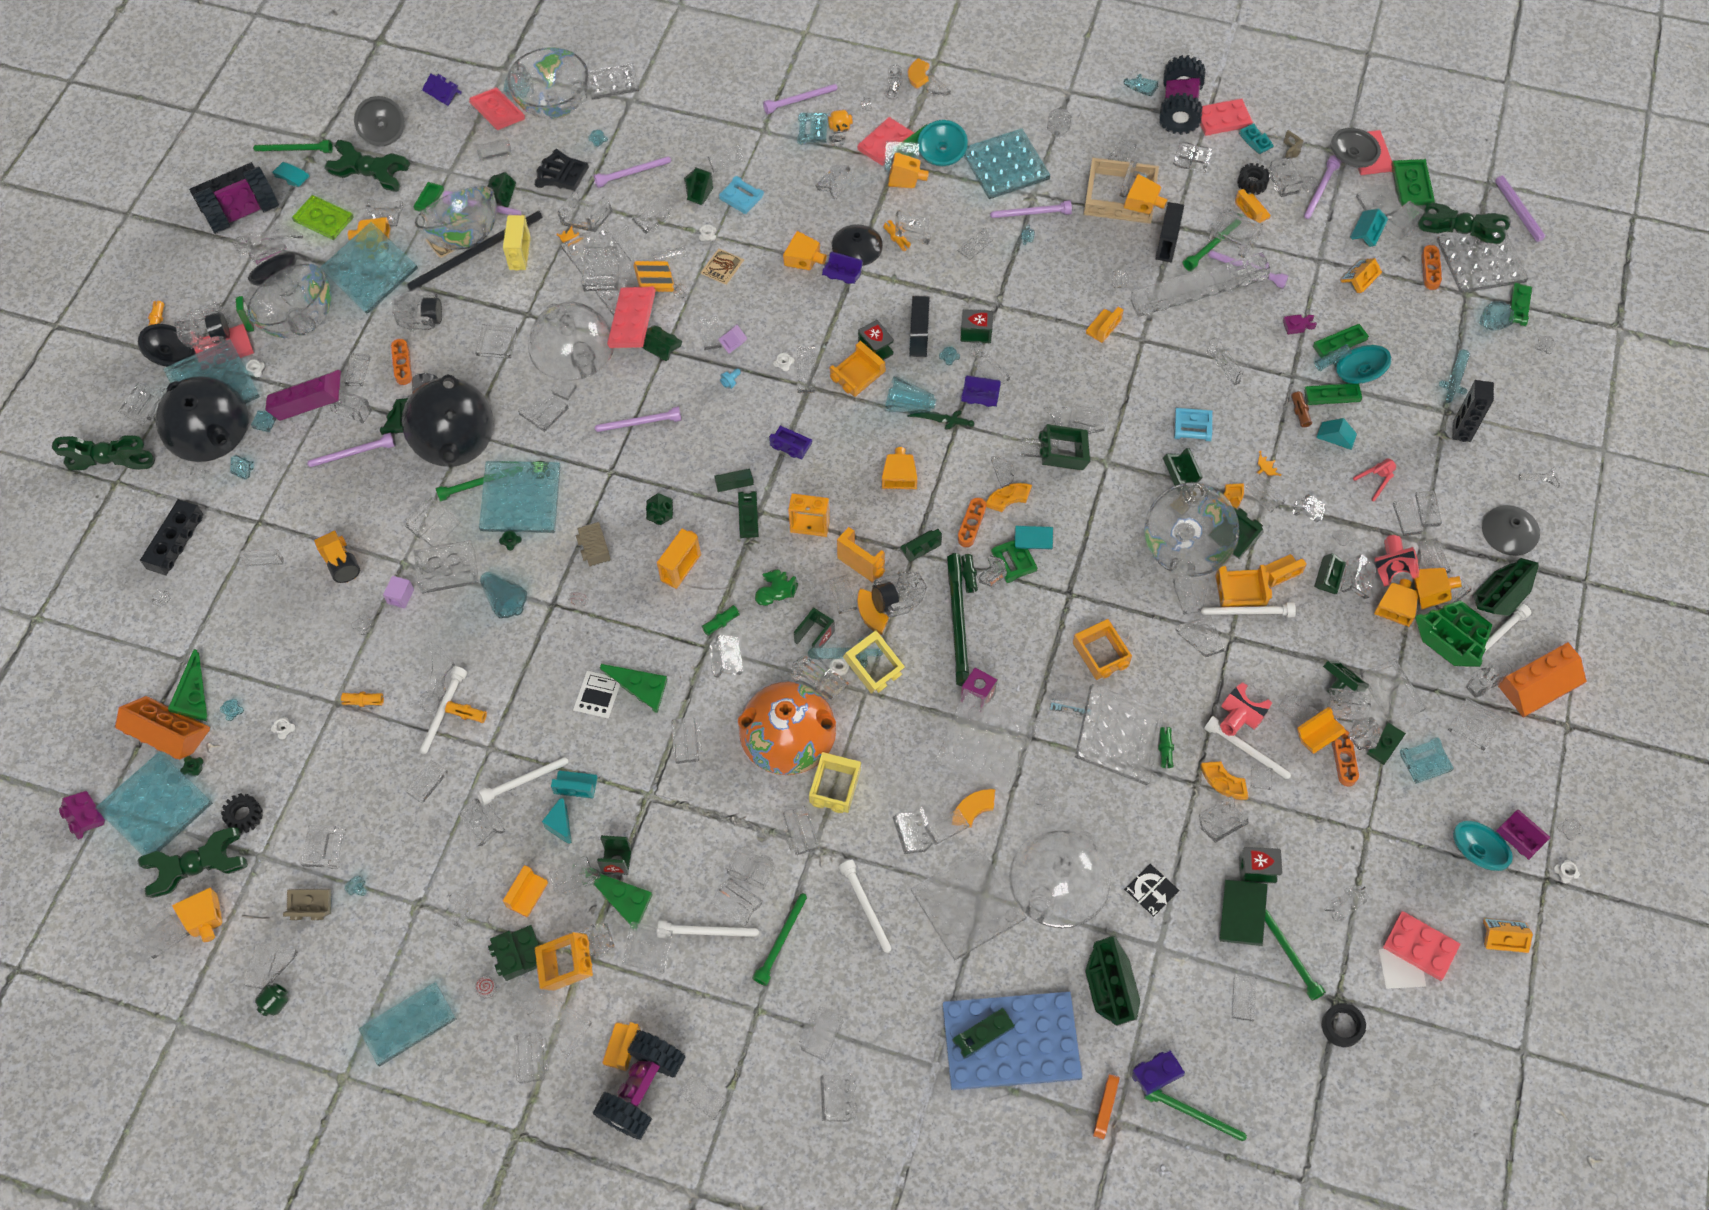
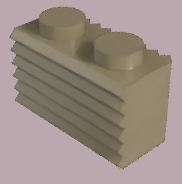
[575,522,611,567]

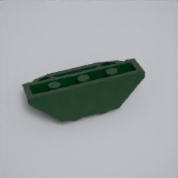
[1473,558,1539,616]
[1085,936,1141,1026]

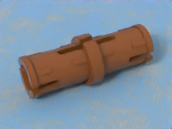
[1291,391,1312,428]

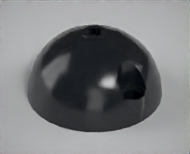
[402,374,493,467]
[156,376,248,462]

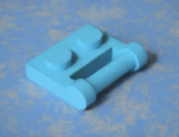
[719,176,764,214]
[1174,408,1212,442]

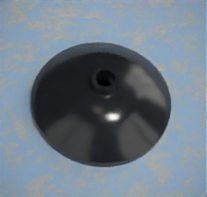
[832,224,883,266]
[248,253,297,286]
[137,324,194,367]

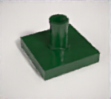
[1323,661,1370,698]

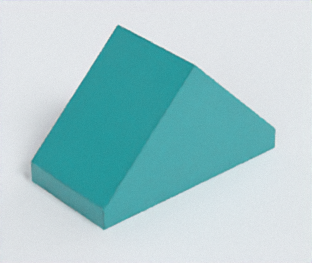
[1316,418,1357,450]
[542,798,572,844]

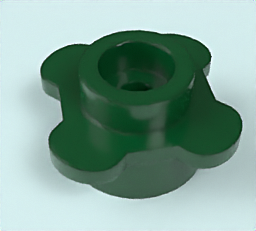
[499,530,522,551]
[180,756,204,776]

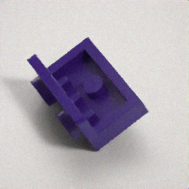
[422,73,462,106]
[822,252,863,284]
[961,375,1001,407]
[769,426,812,460]
[1132,1050,1185,1096]

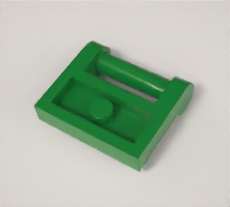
[991,540,1038,583]

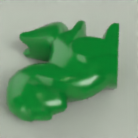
[755,569,798,606]

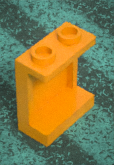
[829,341,886,397]
[837,527,885,583]
[1215,565,1272,607]

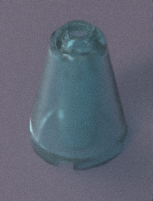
[885,376,937,412]

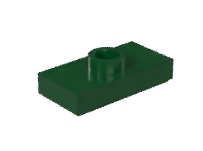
[1367,722,1406,765]

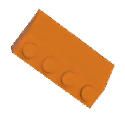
[1498,642,1587,718]
[115,696,210,760]

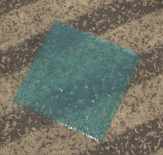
[964,128,1050,199]
[320,222,418,314]
[163,339,260,407]
[479,461,561,533]
[95,751,213,856]

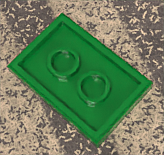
[1391,159,1435,207]

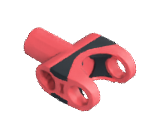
[1375,535,1419,587]
[1220,682,1272,736]

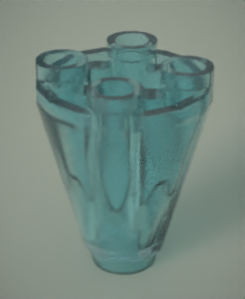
[480,572,527,618]

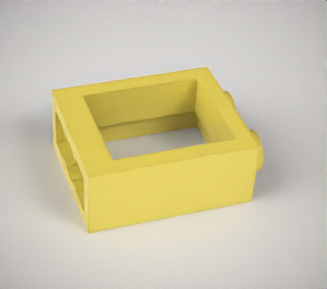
[503,215,531,270]
[843,630,905,694]
[809,752,861,813]

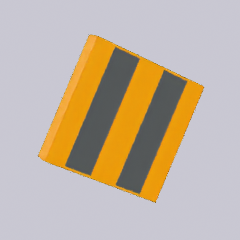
[633,261,675,292]

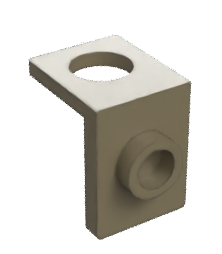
[1283,130,1304,164]

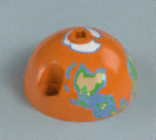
[738,681,836,775]

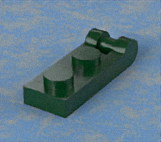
[738,491,759,538]
[952,1008,1015,1059]

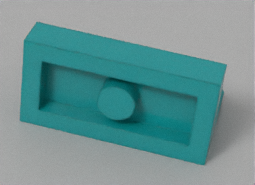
[1350,208,1388,247]
[1014,526,1053,550]
[551,771,598,799]

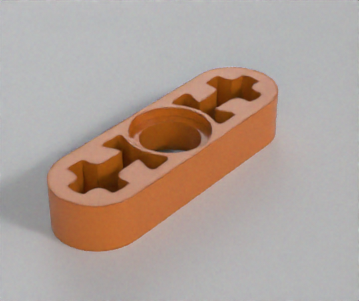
[1421,245,1442,290]
[391,339,412,385]
[958,498,986,547]
[1332,730,1359,787]
[1093,1074,1120,1140]

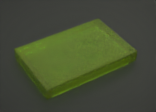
[292,195,354,240]

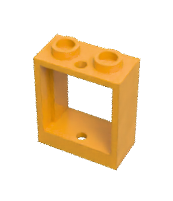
[788,493,830,537]
[657,528,701,589]
[1073,619,1132,680]
[535,932,593,991]

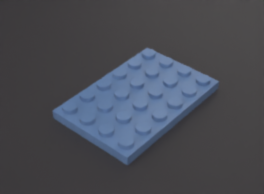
[942,992,1082,1090]

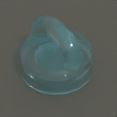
[344,875,367,896]

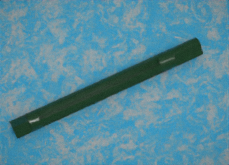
[947,553,969,686]

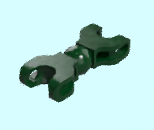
[324,140,410,192]
[1418,203,1511,244]
[52,435,155,470]
[137,827,248,898]

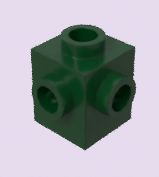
[646,493,673,525]

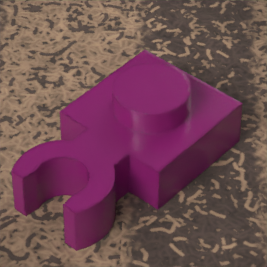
[1283,314,1317,335]

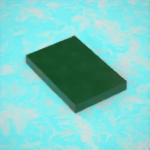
[1220,879,1268,946]

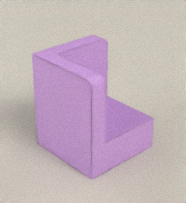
[718,325,747,353]
[383,576,414,609]

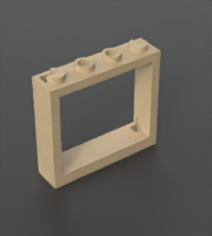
[1084,158,1159,224]

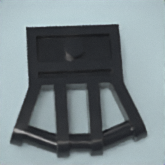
[535,149,589,191]

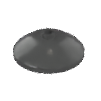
[354,96,405,146]
[1331,128,1381,167]
[1482,505,1540,556]

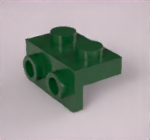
[483,172,516,208]
[641,325,682,361]
[1163,448,1203,488]
[900,529,942,562]

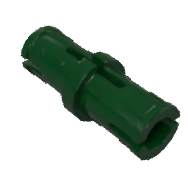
[961,554,978,593]

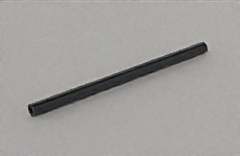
[406,211,543,291]

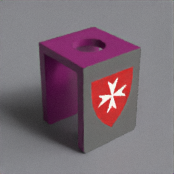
[960,667,998,713]

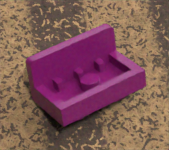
[59,791,105,840]
[1496,810,1550,860]

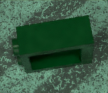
[1038,424,1090,471]

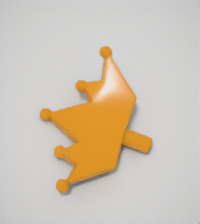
[556,226,586,248]
[1257,451,1281,476]

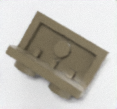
[283,889,331,920]

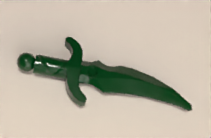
[907,410,975,430]

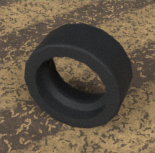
[1321,1003,1366,1048]

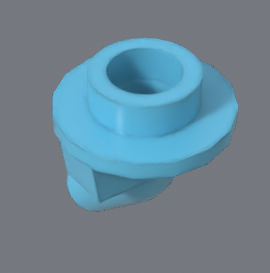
[720,369,741,389]

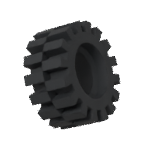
[1237,163,1270,195]
[221,793,263,833]

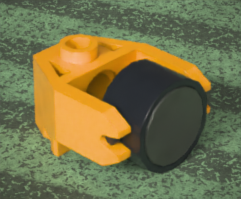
[314,530,361,583]

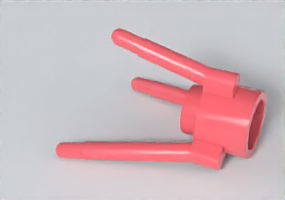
[1353,458,1396,502]

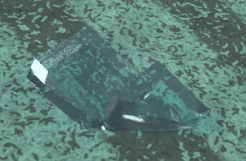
[1124,74,1159,97]

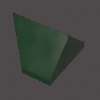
[684,167,713,205]

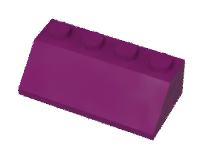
[265,370,341,421]

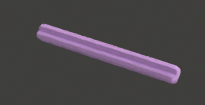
[1495,175,1545,242]

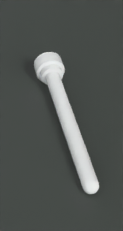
[1201,602,1296,618]
[1464,603,1531,668]
[420,666,468,754]
[1204,716,1291,779]
[477,757,568,806]
[838,860,891,953]
[657,920,759,938]

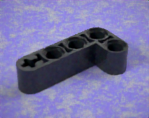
[909,296,930,357]

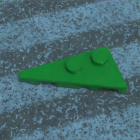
[168,649,208,722]
[600,664,668,713]
[583,868,653,931]

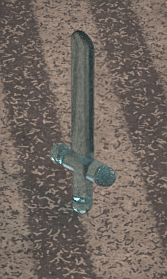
[1439,349,1470,403]
[808,638,883,667]

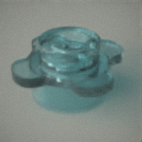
[588,130,608,147]
[1021,225,1035,245]
[939,347,960,365]
[220,699,244,721]

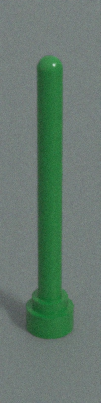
[253,140,333,153]
[1183,220,1241,271]
[435,466,523,502]
[752,893,807,986]
[1265,909,1326,1001]
[1144,1089,1247,1141]

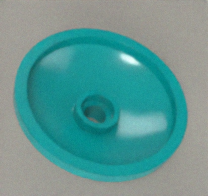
[918,120,968,166]
[1336,345,1392,384]
[1453,821,1513,871]

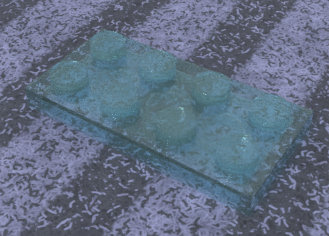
[358,982,457,1067]

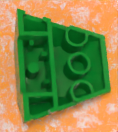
[1415,600,1493,667]

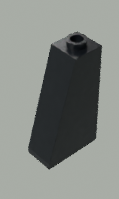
[1155,202,1184,263]

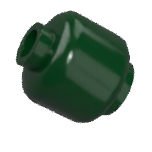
[255,983,288,1017]

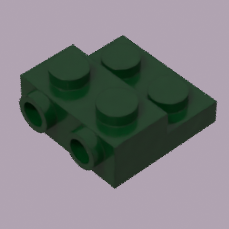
[1209,507,1264,559]
[488,925,539,981]

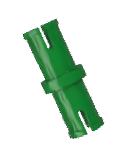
[701,605,740,636]
[1158,727,1174,768]

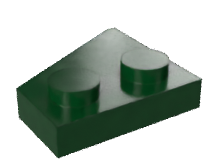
[380,398,408,435]

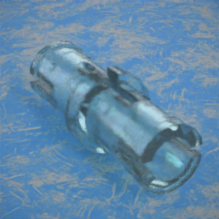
[1314,344,1352,371]

